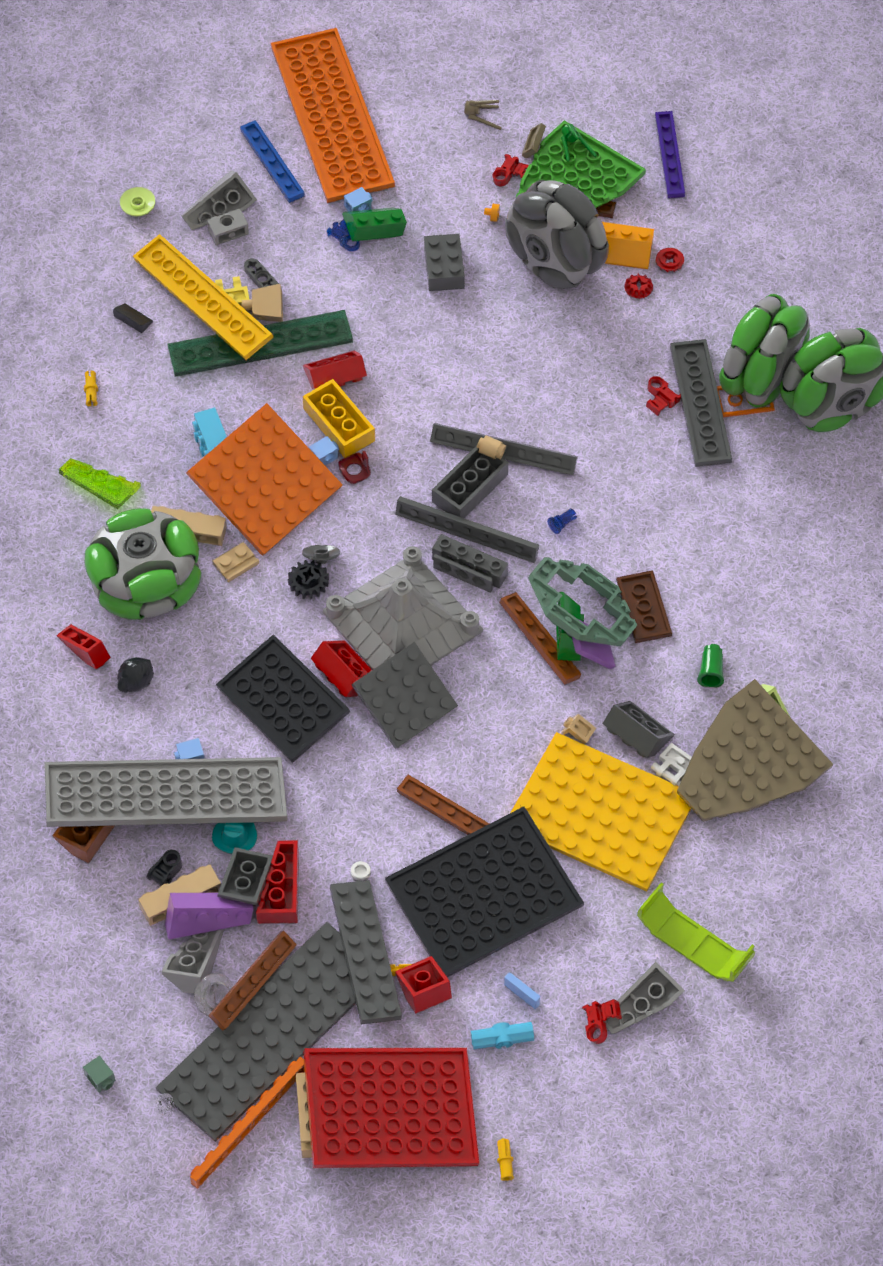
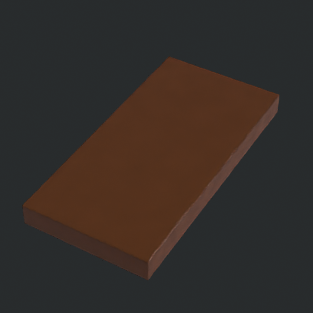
[616,570,672,644]

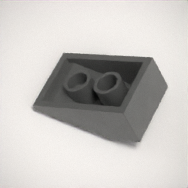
[217,848,273,905]

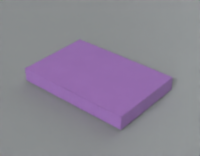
[572,620,616,669]

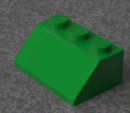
[342,207,407,241]
[556,592,584,661]

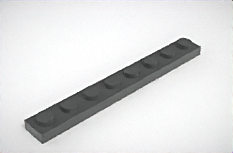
[430,423,578,475]
[395,496,539,563]

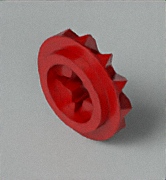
[656,248,684,273]
[624,273,653,299]

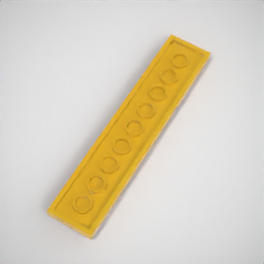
[133,234,274,360]

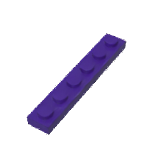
[655,111,685,199]

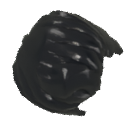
[117,657,154,693]

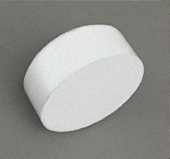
[351,861,371,881]

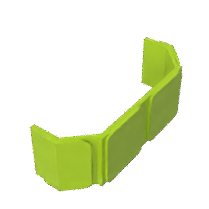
[637,882,755,982]

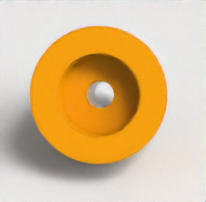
[484,203,500,222]

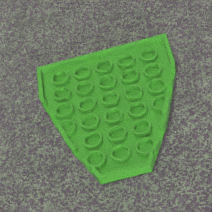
[516,120,646,208]

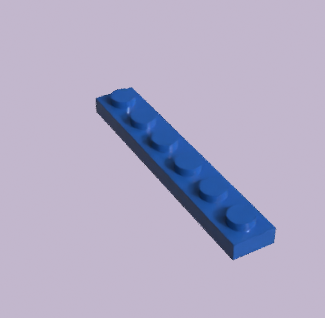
[240,120,305,203]

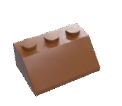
[52,825,115,863]

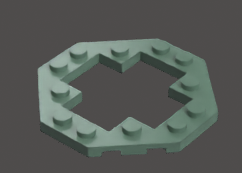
[528,557,637,647]

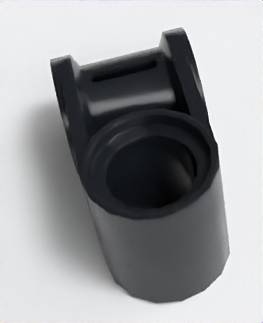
[146,849,182,887]

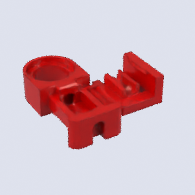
[492,154,529,187]
[646,376,681,416]
[582,999,622,1044]

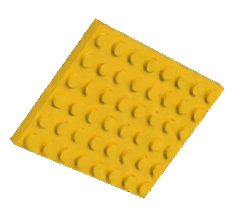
[511,732,691,892]

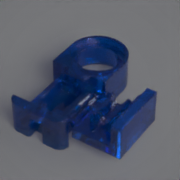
[327,219,360,251]

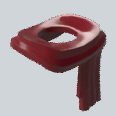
[338,451,371,484]

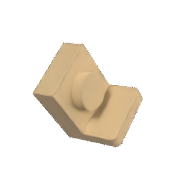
[561,714,596,744]

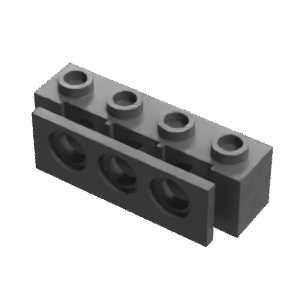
[432,534,508,593]

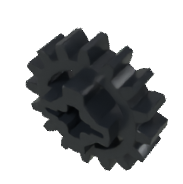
[288,560,329,599]

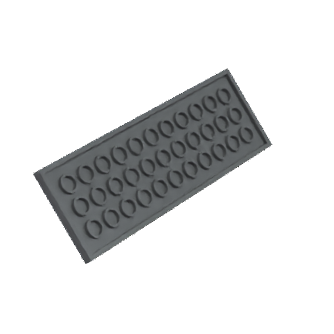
[156,922,356,1142]

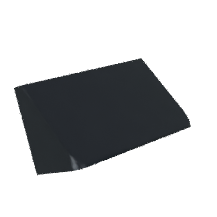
[113,303,153,333]

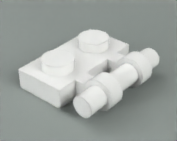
[651,743,692,786]

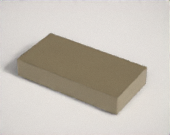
[522,123,546,158]

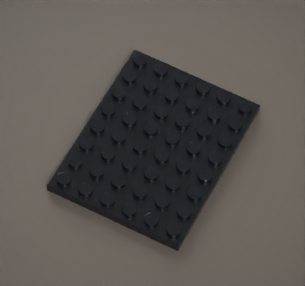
[385,806,584,977]

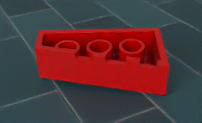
[256,840,299,924]

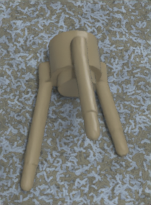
[464,100,502,130]

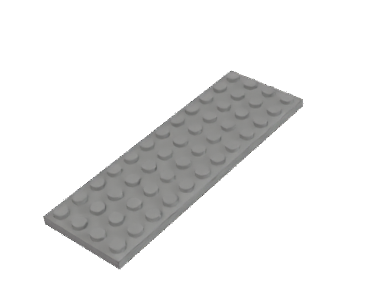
[44,757,287,827]

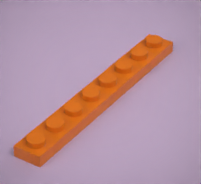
[190,1057,305,1189]

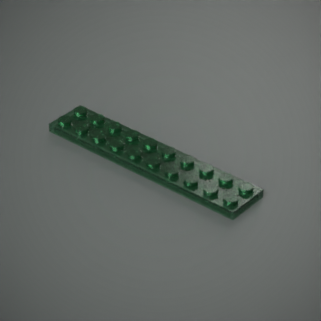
[167,310,353,377]

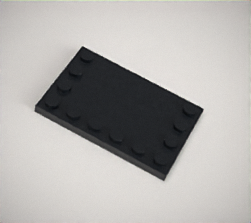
[216,634,350,763]

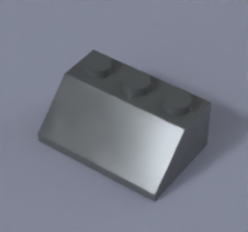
[602,701,675,758]

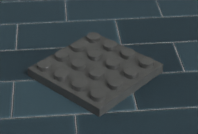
[351,642,458,749]

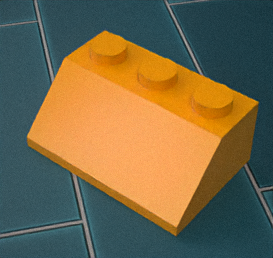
[602,222,654,269]

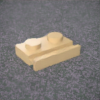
[212,542,259,582]

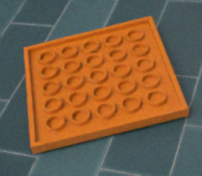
[186,403,342,556]

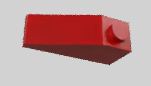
[56,624,111,669]

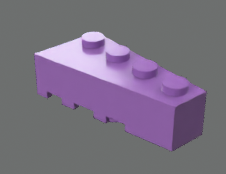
[165,893,253,940]

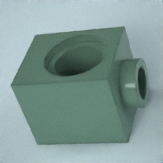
[83,1055,116,1092]

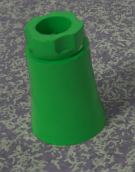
[697,644,724,688]

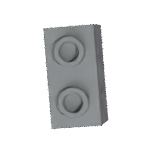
[207,209,249,245]

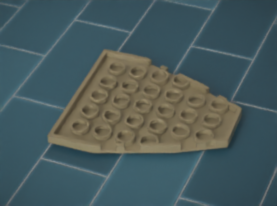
[677,679,833,821]

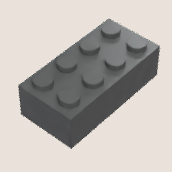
[432,446,509,518]

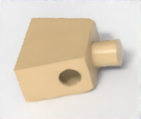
[242,284,283,322]

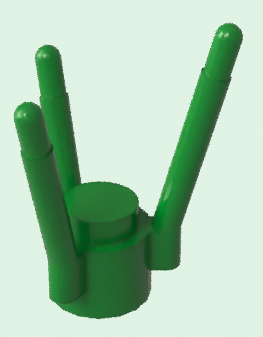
[561,124,597,162]

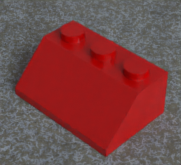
[303,350,367,390]
[310,640,372,697]

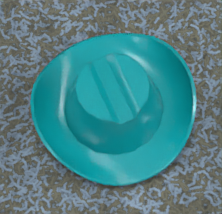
[212,822,257,854]

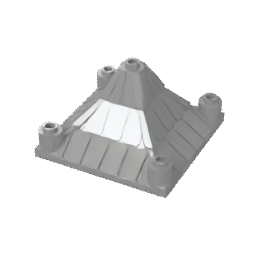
[323,546,483,670]

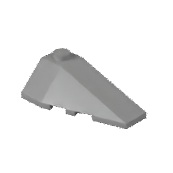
[181,170,257,230]
[162,929,224,995]
[603,962,685,1034]

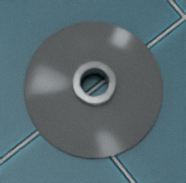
[302,545,340,564]

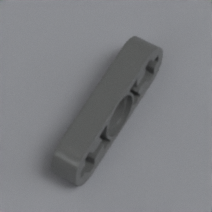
[244,258,279,288]

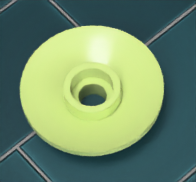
[120,187,155,216]

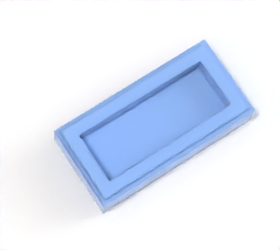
[504,973,540,1009]

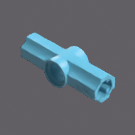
[471,1022,534,1050]

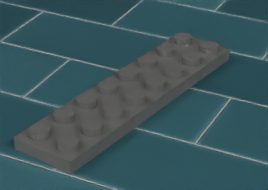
[670,339,732,467]
[330,880,402,1025]

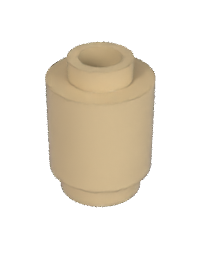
[477,435,506,459]

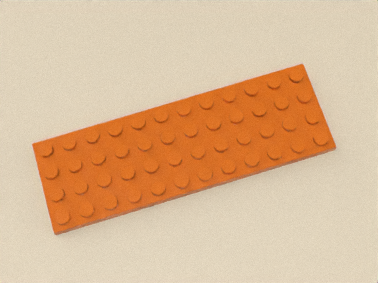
[271,28,395,203]

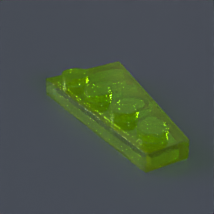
[59,458,141,509]

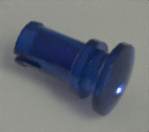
[547,508,577,534]

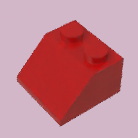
[395,956,452,1014]

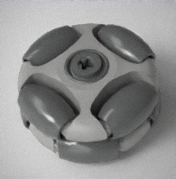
[505,180,609,289]

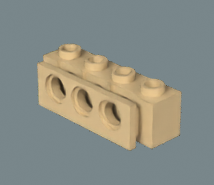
[296,1073,312,1158]

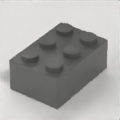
[424,233,465,291]

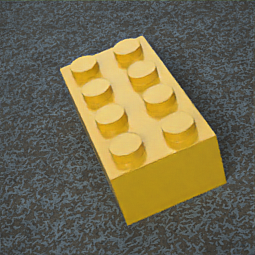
[302,379,375,458]

